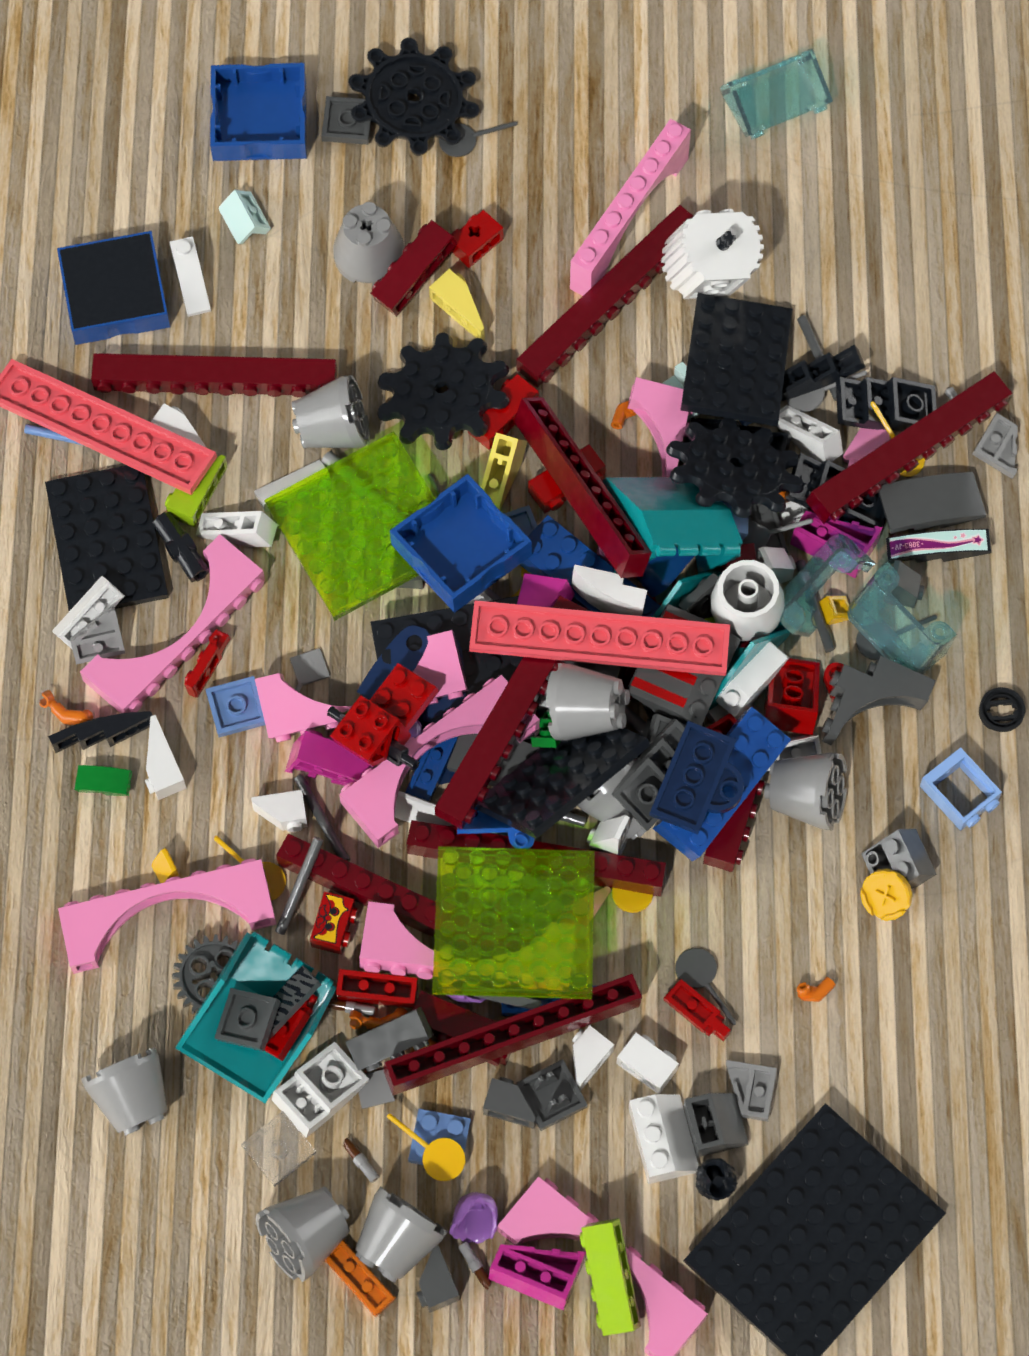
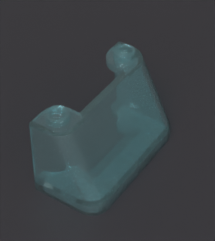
[719,49,833,140]
[780,534,876,637]
[847,562,957,675]

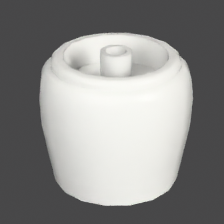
[711,560,784,641]

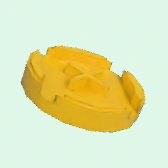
[860,869,913,921]

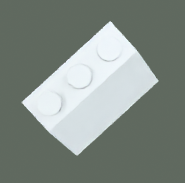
[628,1094,699,1184]

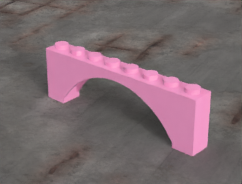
[570,119,691,296]
[596,377,693,567]
[80,535,265,713]
[255,630,468,743]
[340,675,540,848]
[58,858,277,974]
[359,902,576,995]
[497,1176,707,1356]

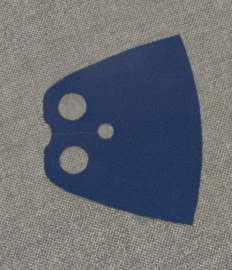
[357,625,466,723]

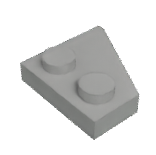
[972,413,1018,479]
[70,607,125,664]
[726,1060,777,1122]

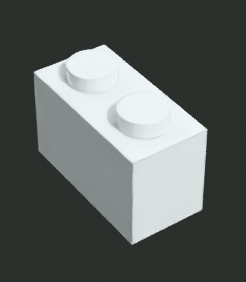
[616,1033,679,1094]

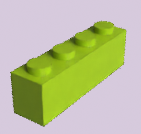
[580,1218,641,1336]

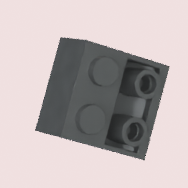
[861,829,937,889]
[683,1093,749,1157]

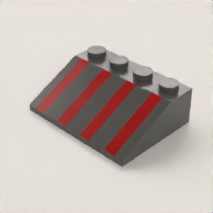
[627,604,741,726]

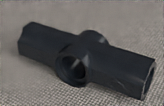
[152,512,210,582]

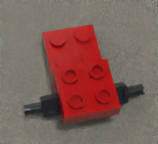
[327,663,439,771]

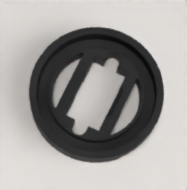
[979,687,1025,732]

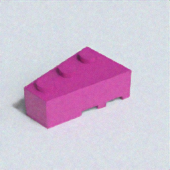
[790,511,883,578]
[285,730,374,786]
[489,1244,586,1310]

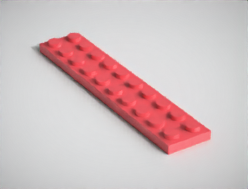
[0,359,217,495]
[469,600,730,676]

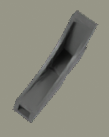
[821,656,936,745]

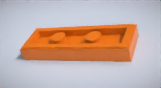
[325,1240,396,1318]

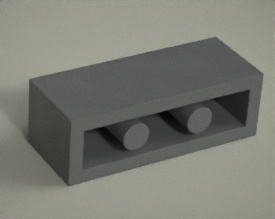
[345,1007,434,1072]

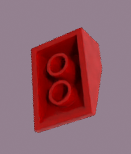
[763,658,820,735]

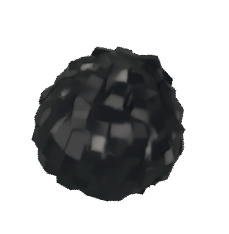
[696,1158,738,1201]

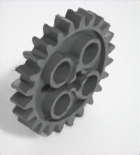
[172,934,238,1014]

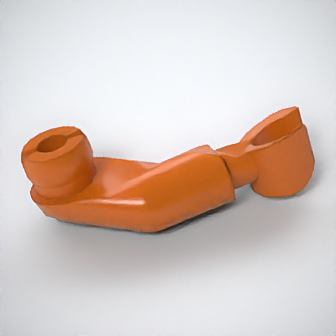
[39,690,93,725]
[349,1007,408,1029]

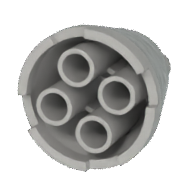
[333,202,404,285]
[291,375,370,449]
[546,663,630,741]
[764,753,847,831]
[577,756,646,840]
[81,1047,168,1136]
[256,1186,350,1282]
[355,1186,448,1283]

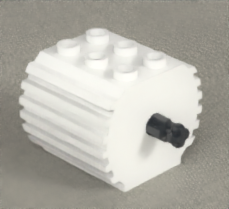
[661,209,764,299]

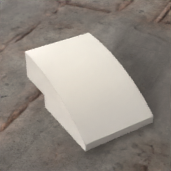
[571,565,647,616]
[271,1042,370,1138]

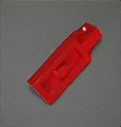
[185,629,230,698]
[664,979,731,1042]
[265,994,318,1061]

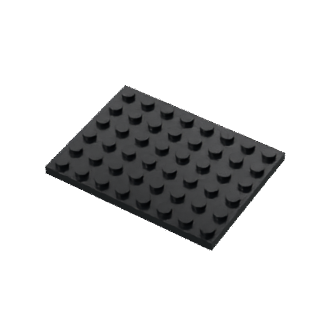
[683,1103,946,1356]

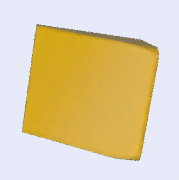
[819,596,853,625]
[152,848,179,883]

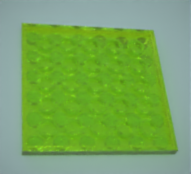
[264,431,436,621]
[432,846,595,999]

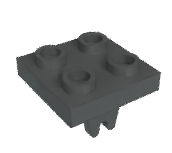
[516,1059,588,1131]

